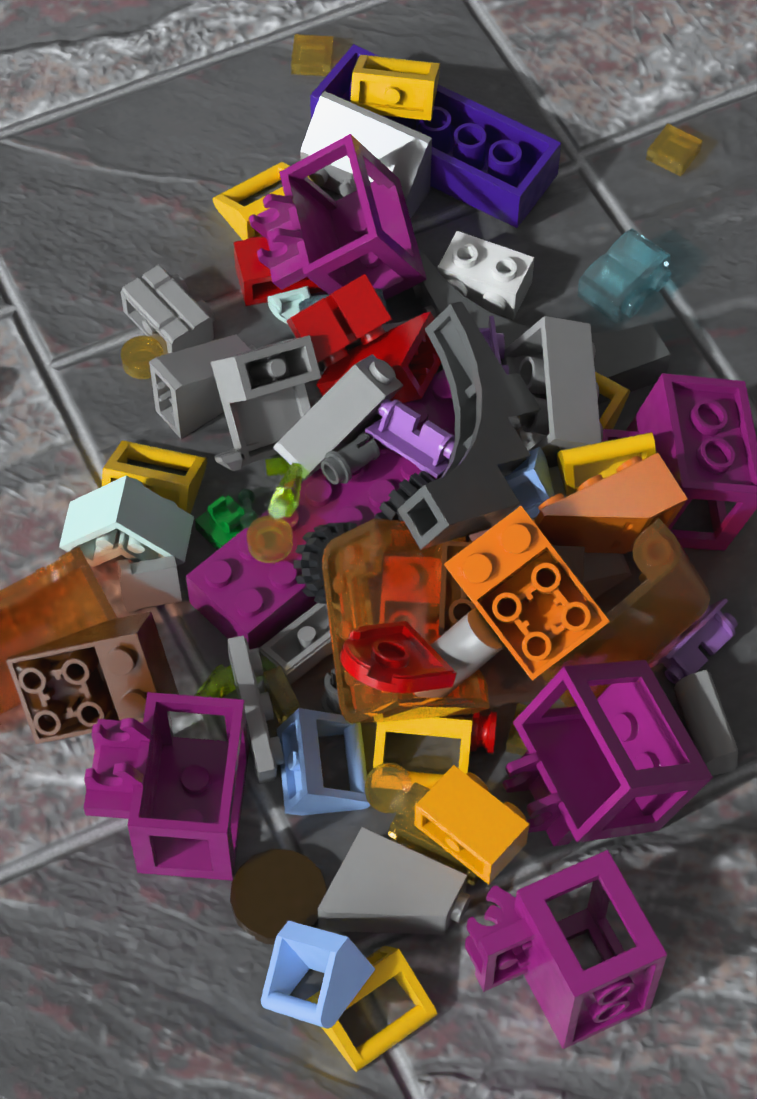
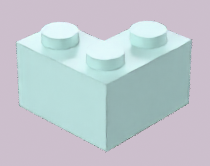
[59,475,194,567]

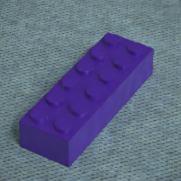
[310,44,561,228]

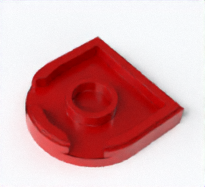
[340,621,457,693]

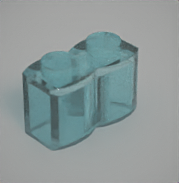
[577,228,672,323]

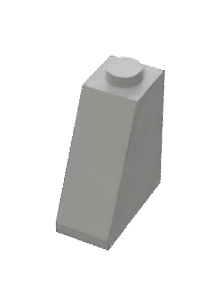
[149,334,256,439]
[273,354,403,479]
[318,827,471,935]

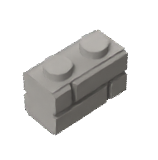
[121,265,215,355]

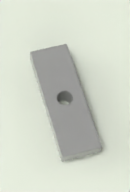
[228,635,284,784]

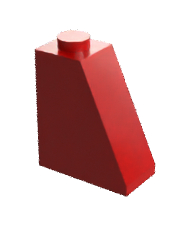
[316,312,441,403]

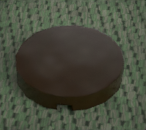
[230,849,327,945]

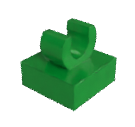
[195,495,255,550]

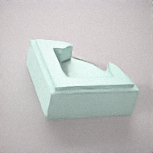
[268,286,314,324]

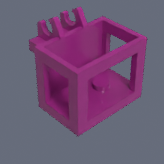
[249,133,427,302]
[601,373,757,551]
[502,660,713,846]
[83,692,249,881]
[465,850,667,1049]

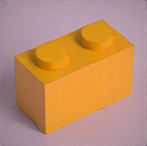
[414,765,529,885]

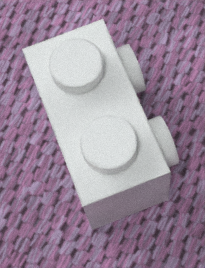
[437,231,534,320]

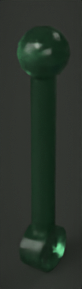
[238,488,260,528]

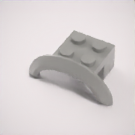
[211,335,321,471]

